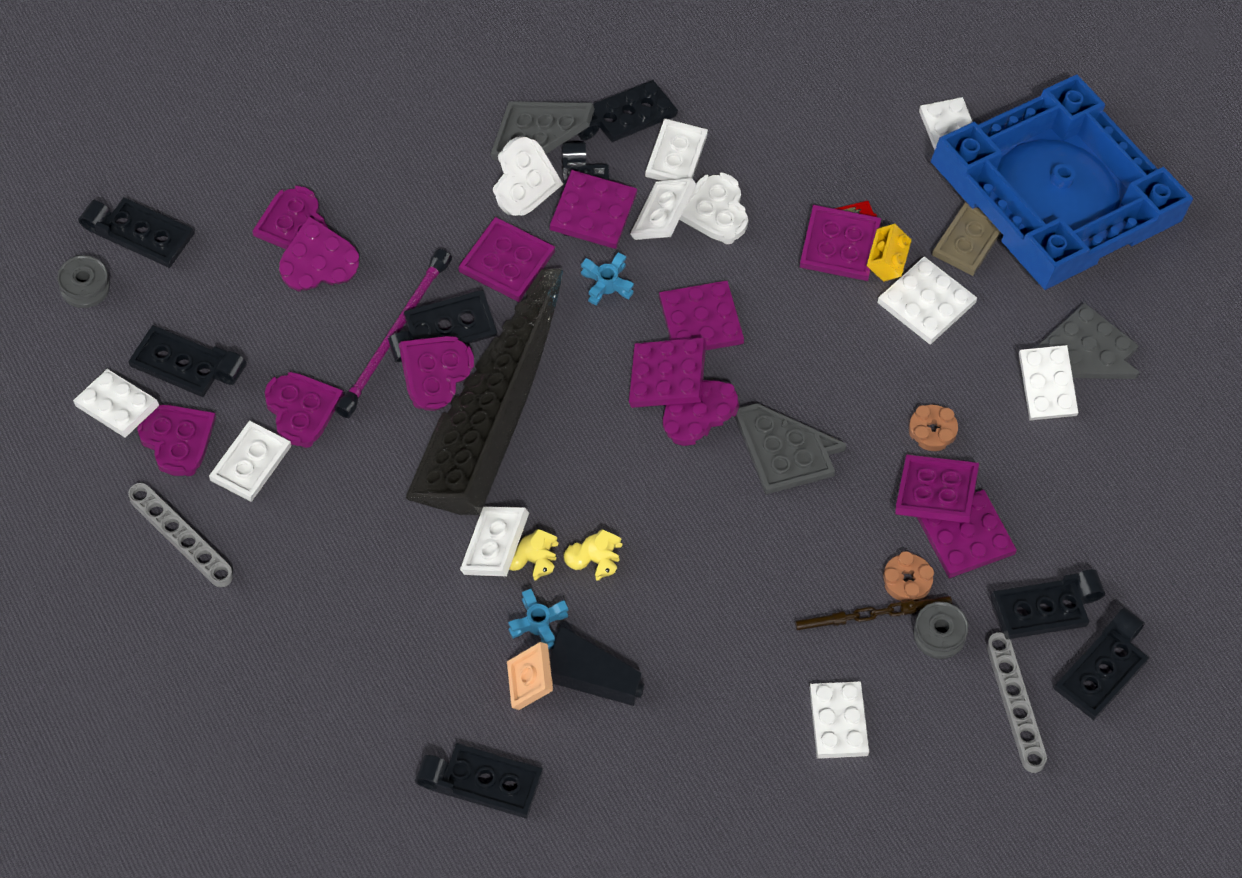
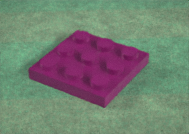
[550,170,637,249]
[799,205,881,281]
[459,217,555,302]
[659,281,744,350]
[629,338,706,408]
[895,455,979,523]
[917,490,1017,578]

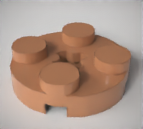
[909,405,958,451]
[883,551,934,602]

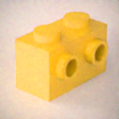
[867,224,912,282]

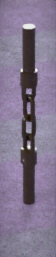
[795,596,952,630]

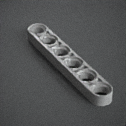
[128,483,233,587]
[987,633,1047,773]

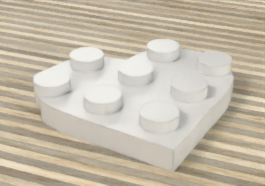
[493,137,563,216]
[679,173,748,244]

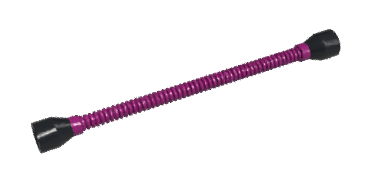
[334,249,452,418]

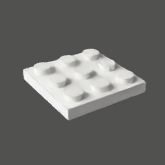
[877,257,977,345]

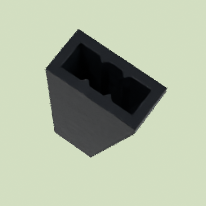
[550,627,645,706]

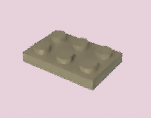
[932,202,1001,276]

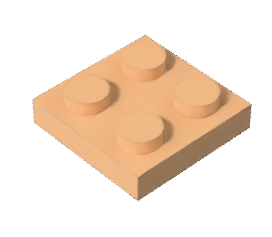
[507,642,553,710]

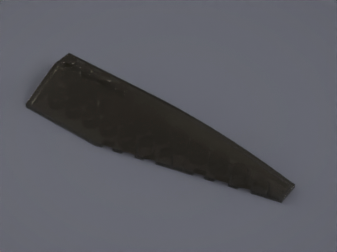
[406,269,563,515]

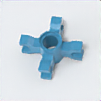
[581,252,634,306]
[508,589,568,650]

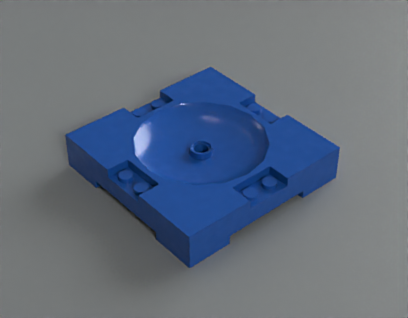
[931,74,1193,290]

